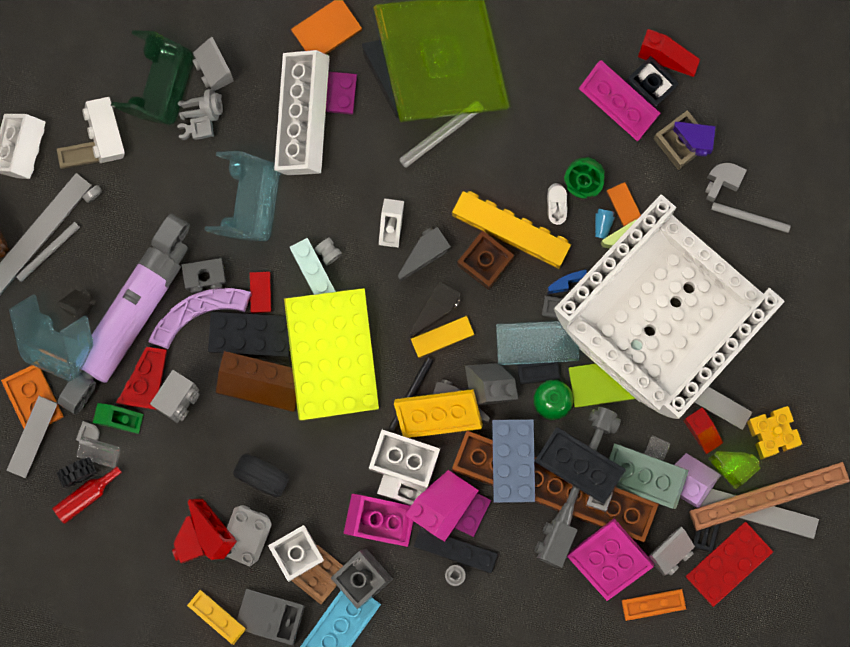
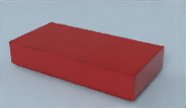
[250,272,271,313]

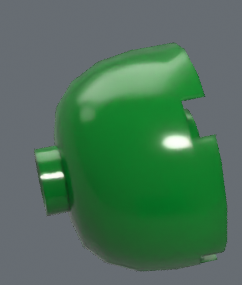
[564,157,605,198]
[533,380,574,420]

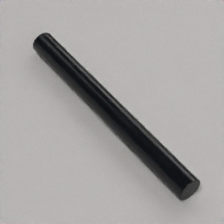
[389,357,434,432]

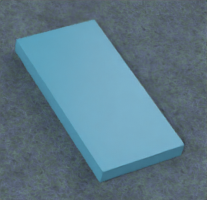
[300,591,381,647]

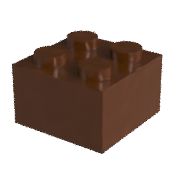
[457,230,514,290]

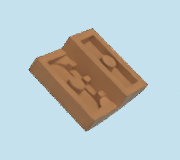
[291,545,343,605]

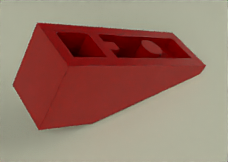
[638,29,700,77]
[188,499,237,560]

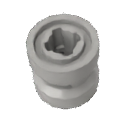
[314,237,342,265]
[445,565,465,586]

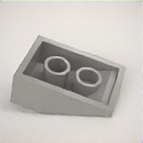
[648,527,695,576]

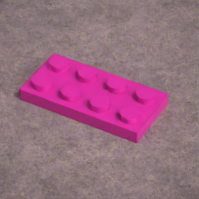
[579,60,661,142]

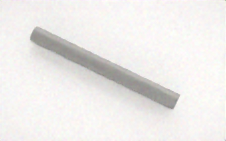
[711,202,791,233]
[16,222,80,282]

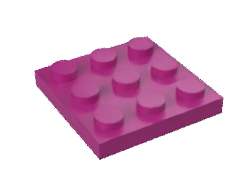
[567,519,654,601]

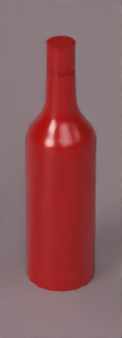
[52,466,122,524]

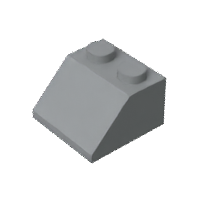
[192,37,234,91]

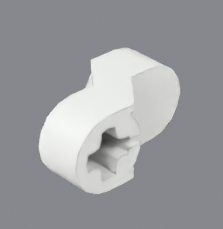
[547,183,567,225]

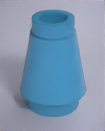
[595,209,615,239]

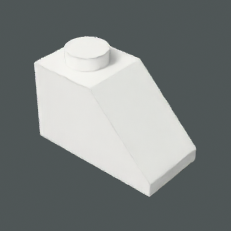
[379,199,404,247]
[377,474,426,505]

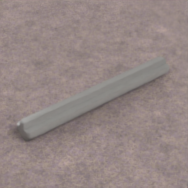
[400,101,482,167]

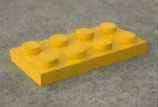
[394,389,483,438]

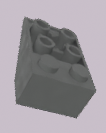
[237,589,305,646]

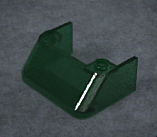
[110,30,193,125]

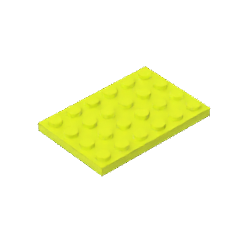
[284,288,379,420]

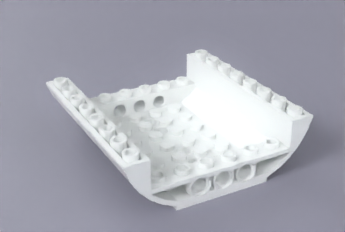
[554,195,785,419]

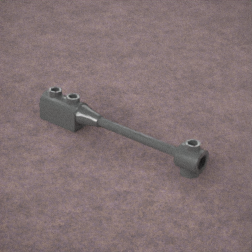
[534,407,621,568]

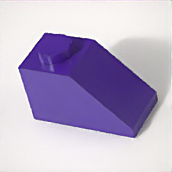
[673,121,716,156]

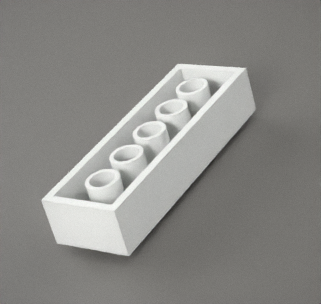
[274,50,329,175]

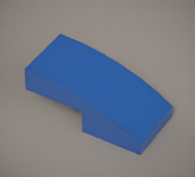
[547,270,587,294]

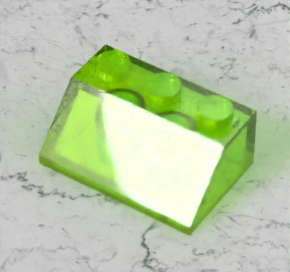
[708,451,761,489]

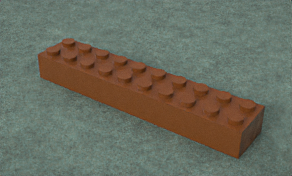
[452,431,658,543]

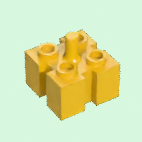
[747,406,802,459]

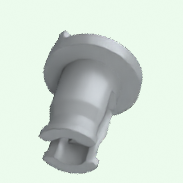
[178,89,223,121]

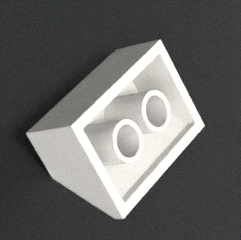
[0,114,45,179]

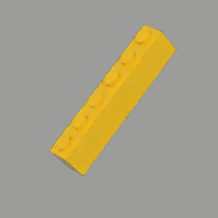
[452,191,571,269]

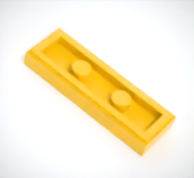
[411,316,474,358]
[187,590,246,645]

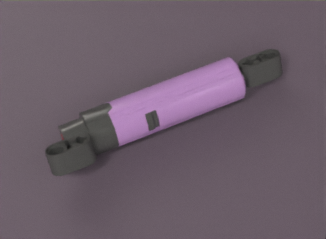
[58,214,190,414]

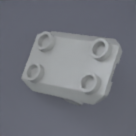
[227,505,272,566]

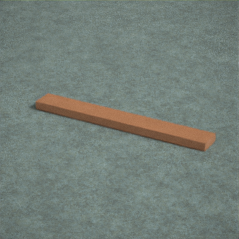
[689,462,850,531]

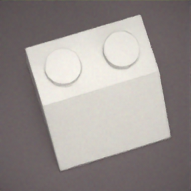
[268,525,324,582]

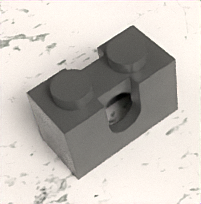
[182,258,227,293]

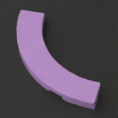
[148,288,252,349]

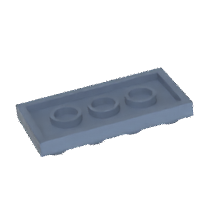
[492,420,535,503]

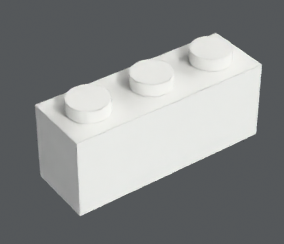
[82,97,125,163]

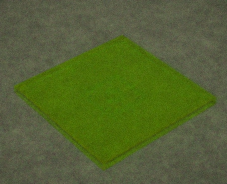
[374,0,509,122]

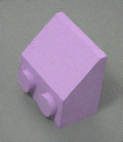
[675,453,721,508]

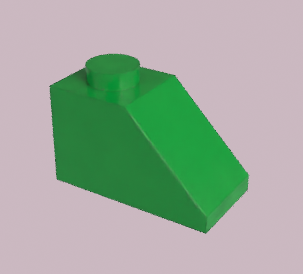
[93,403,143,434]

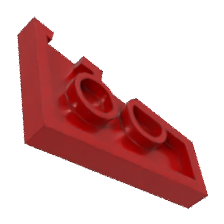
[116,347,167,410]

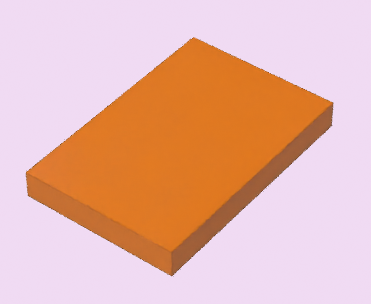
[291,0,362,54]
[1,362,64,429]

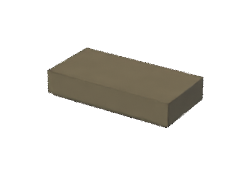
[57,142,99,169]

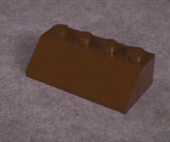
[216,351,297,412]

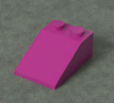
[405,470,479,542]
[343,494,413,547]

